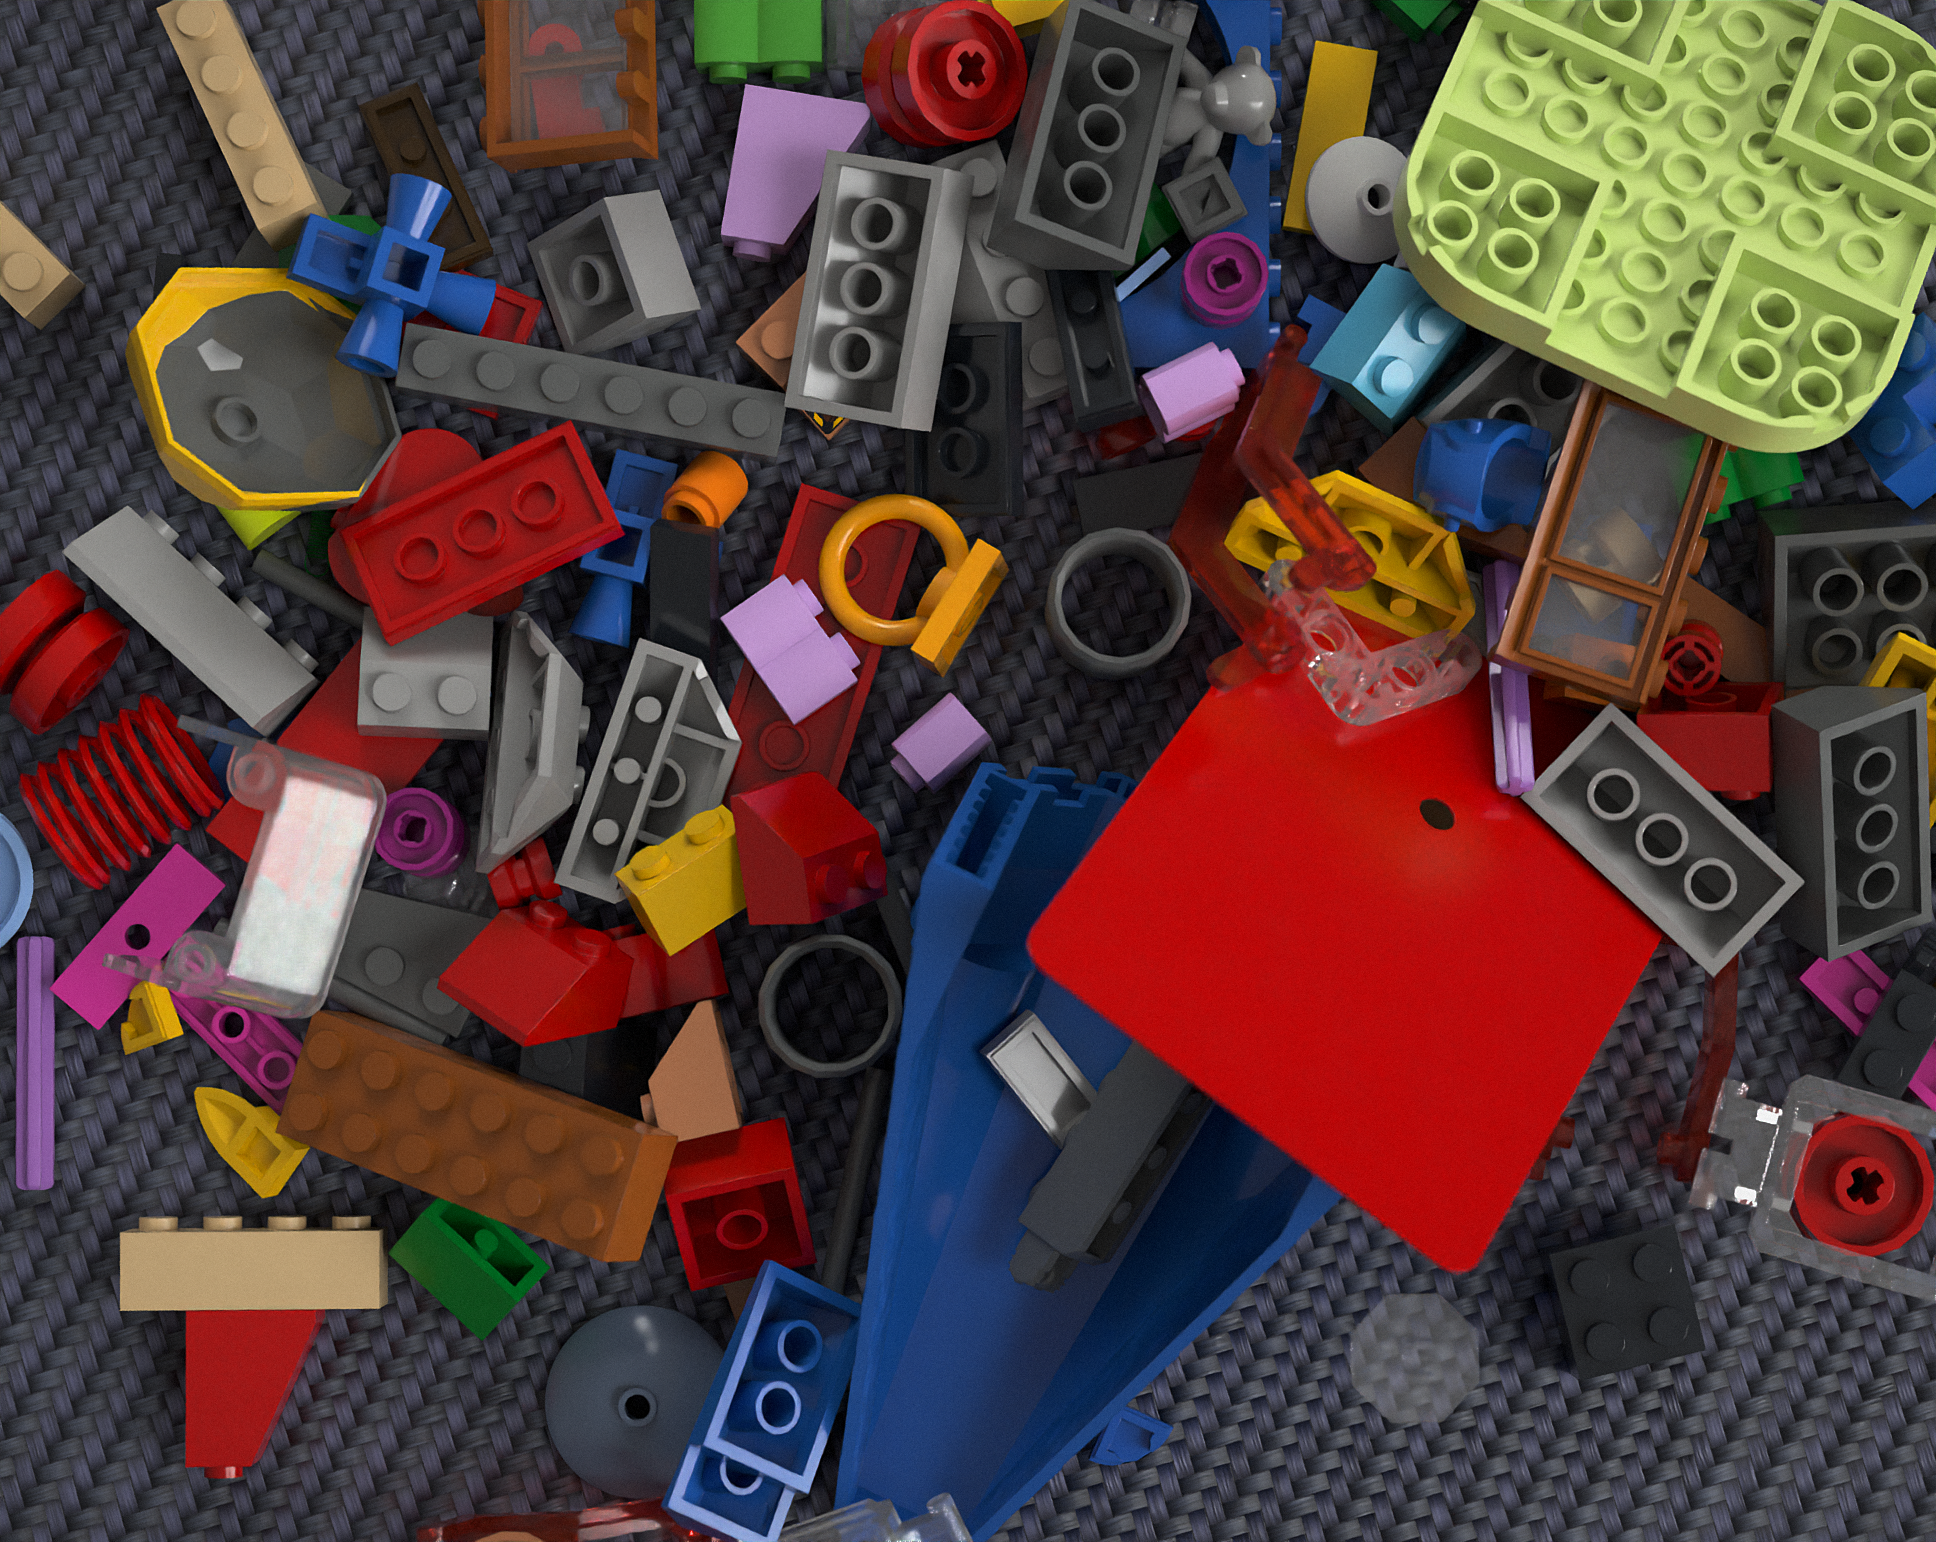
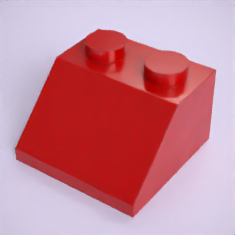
[1637,682,1784,800]
[730,770,888,925]
[437,900,635,1047]

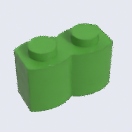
[694,0,824,85]

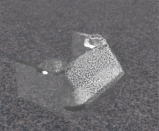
[102,715,387,1019]

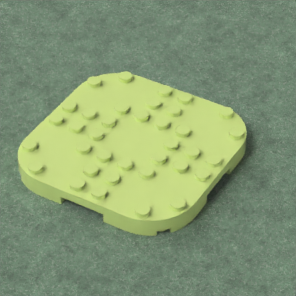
[1393,0,1936,453]

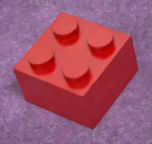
[664,1117,817,1292]

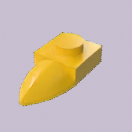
[194,1087,310,1199]

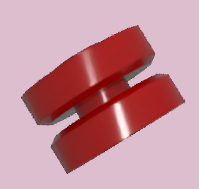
[861,0,1028,149]
[0,569,130,735]
[1775,1111,1934,1257]

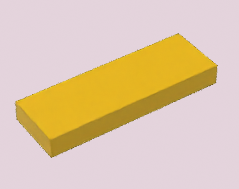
[1281,40,1378,236]

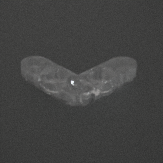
[1254,559,1482,726]

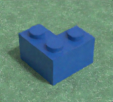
[1847,312,1936,510]

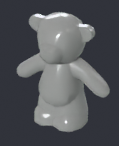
[1159,45,1277,176]

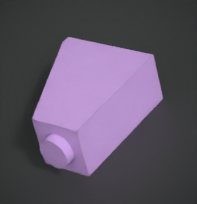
[720,84,873,262]

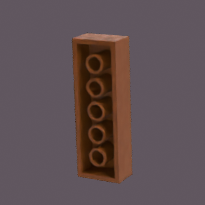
[275,1009,679,1262]

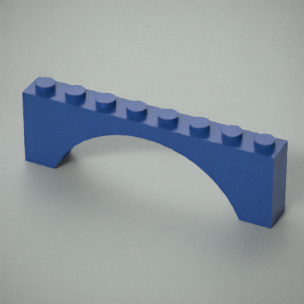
[1120,0,1282,377]

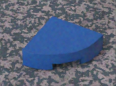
[1088,1405,1174,1466]

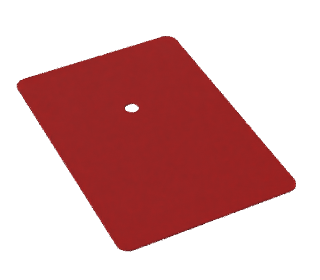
[1027,582,1665,1273]

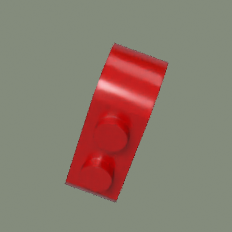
[328,428,484,607]

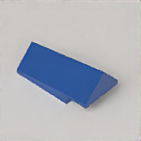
[661,1260,862,1542]

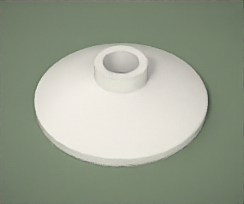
[1305,136,1407,264]

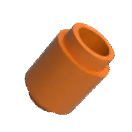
[661,451,748,528]

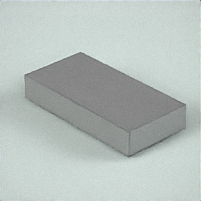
[979,1009,1098,1150]

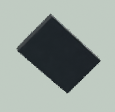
[905,321,1024,517]

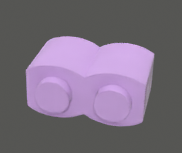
[1138,342,1245,444]
[720,574,861,726]
[890,692,992,794]

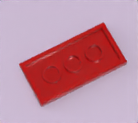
[337,419,625,646]
[205,636,445,911]

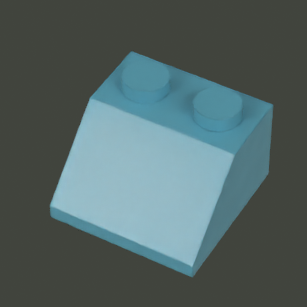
[1309,263,1467,438]

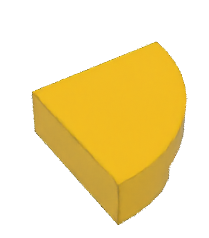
[121,974,184,1055]

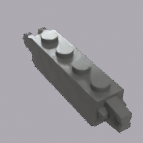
[1008,1039,1214,1293]

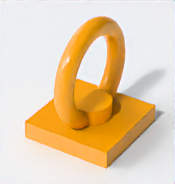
[819,494,1009,677]

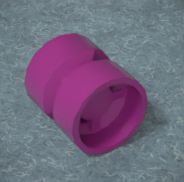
[1179,232,1269,330]
[371,788,471,879]

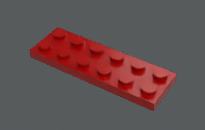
[722,483,922,812]

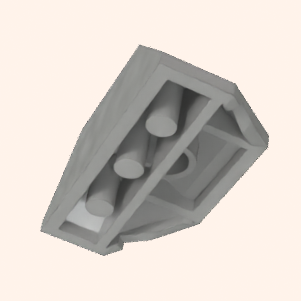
[475,610,590,874]
[554,638,743,904]

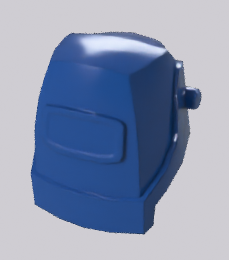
[1413,418,1552,532]

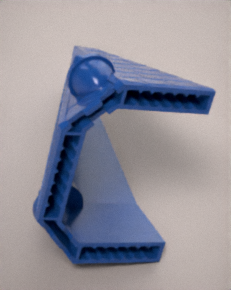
[833,762,1343,1542]

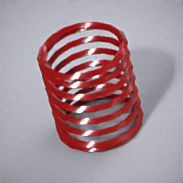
[19,693,225,890]

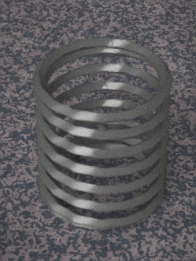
[1044,527,1192,681]
[759,935,903,1078]

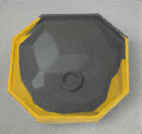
[125,268,402,511]

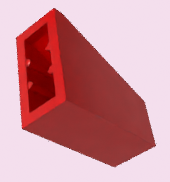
[185,1309,325,1479]

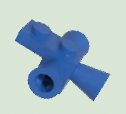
[286,173,496,378]
[567,449,724,649]

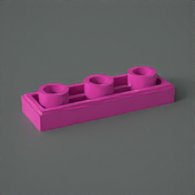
[49,842,227,1030]
[144,934,303,1115]

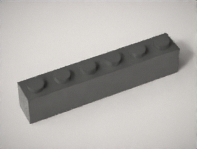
[395,323,787,466]

